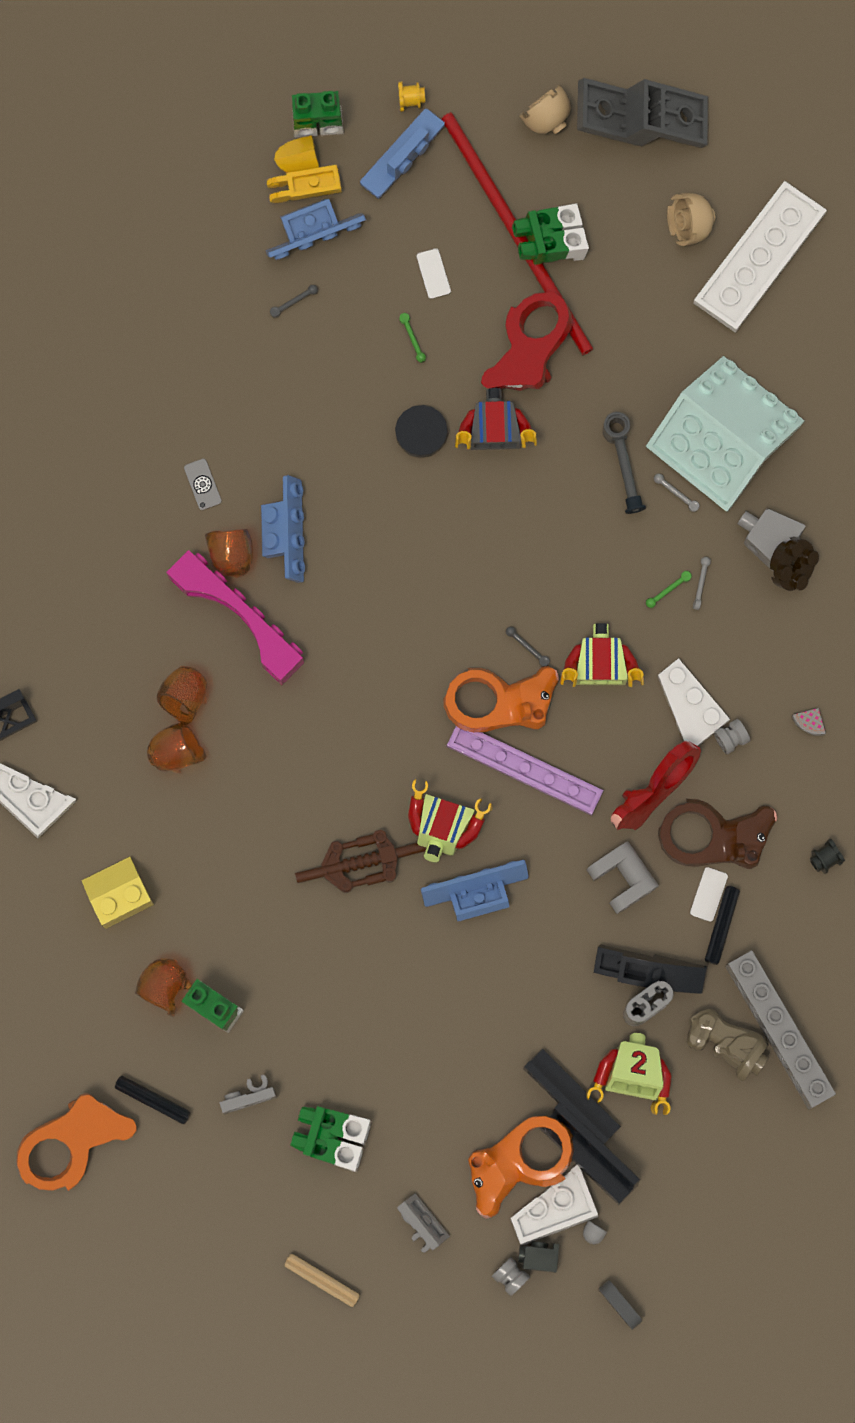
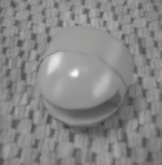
[583,1221,607,1244]

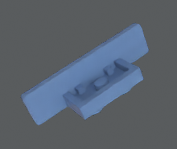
[360,109,444,199]
[266,198,366,260]
[261,475,305,583]
[421,860,529,922]

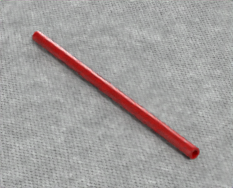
[441,112,593,356]

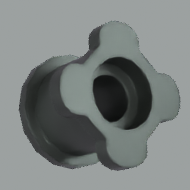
[810,839,845,874]

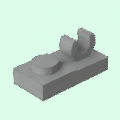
[220,1075,277,1114]
[397,1193,450,1252]

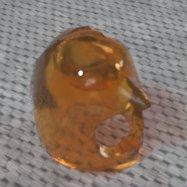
[205,529,253,578]
[157,666,207,725]
[147,723,207,773]
[135,958,192,1018]

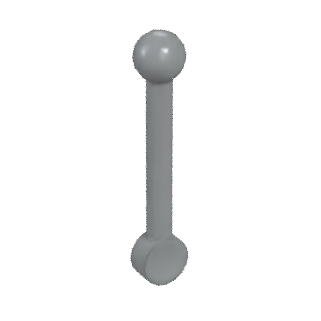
[654,474,699,512]
[693,557,711,610]

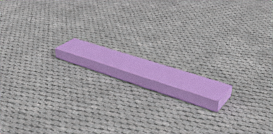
[447,726,604,816]

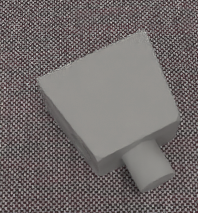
[737,509,806,572]

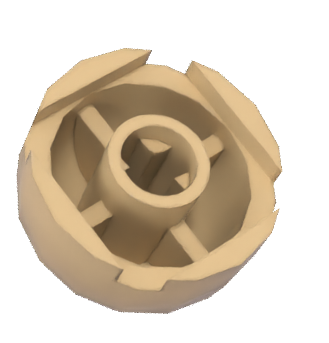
[519,85,571,134]
[667,193,715,246]

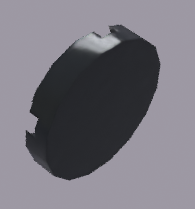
[395,405,448,458]

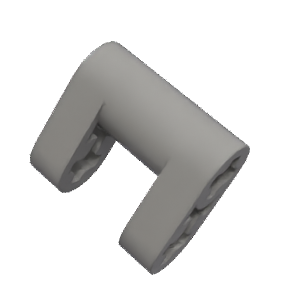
[586,841,659,914]
[623,981,673,1027]

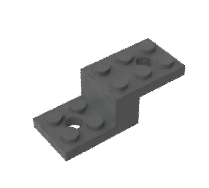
[577,78,708,148]

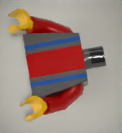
[455,388,537,450]

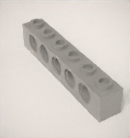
[726,950,836,1110]

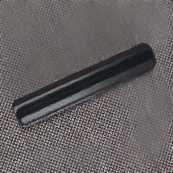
[705,886,740,965]
[115,1076,191,1124]

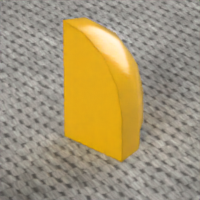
[274,135,319,173]

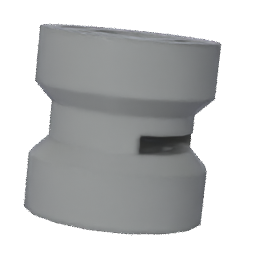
[714,719,750,755]
[492,1257,530,1296]

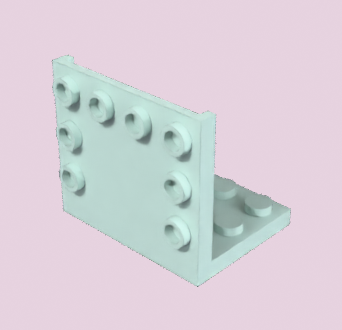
[646,356,804,512]

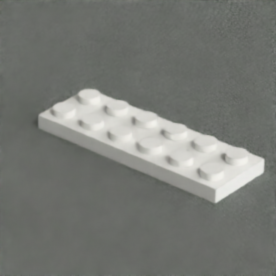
[693,181,827,333]

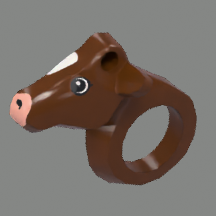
[658,799,777,869]

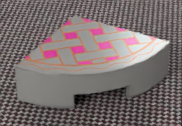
[792,708,826,736]

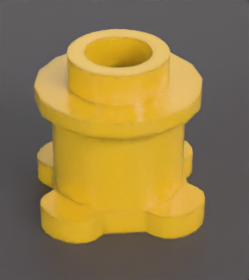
[398,82,425,112]

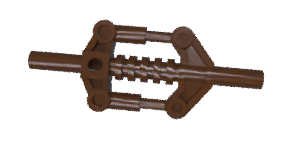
[295,830,426,893]

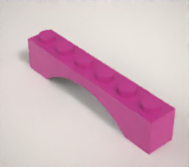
[166,550,304,685]

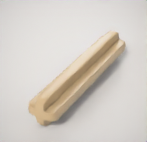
[284,1254,360,1307]

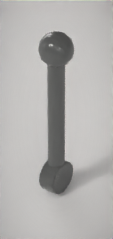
[270,284,318,318]
[506,626,550,667]

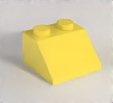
[82,857,154,929]

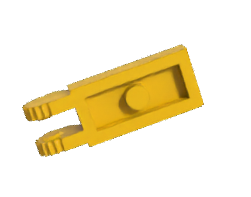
[267,165,342,203]

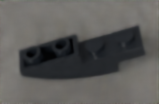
[593,944,708,994]

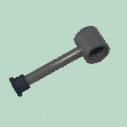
[603,412,646,514]

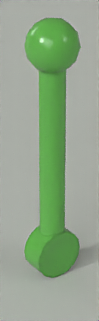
[399,313,426,362]
[646,571,692,608]

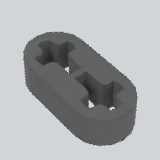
[598,1280,643,1330]

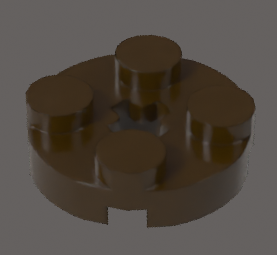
[770,537,819,591]

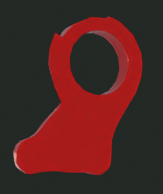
[481,291,572,391]
[611,741,701,830]

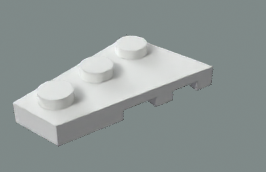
[658,658,730,746]
[0,764,76,839]
[511,1165,598,1246]

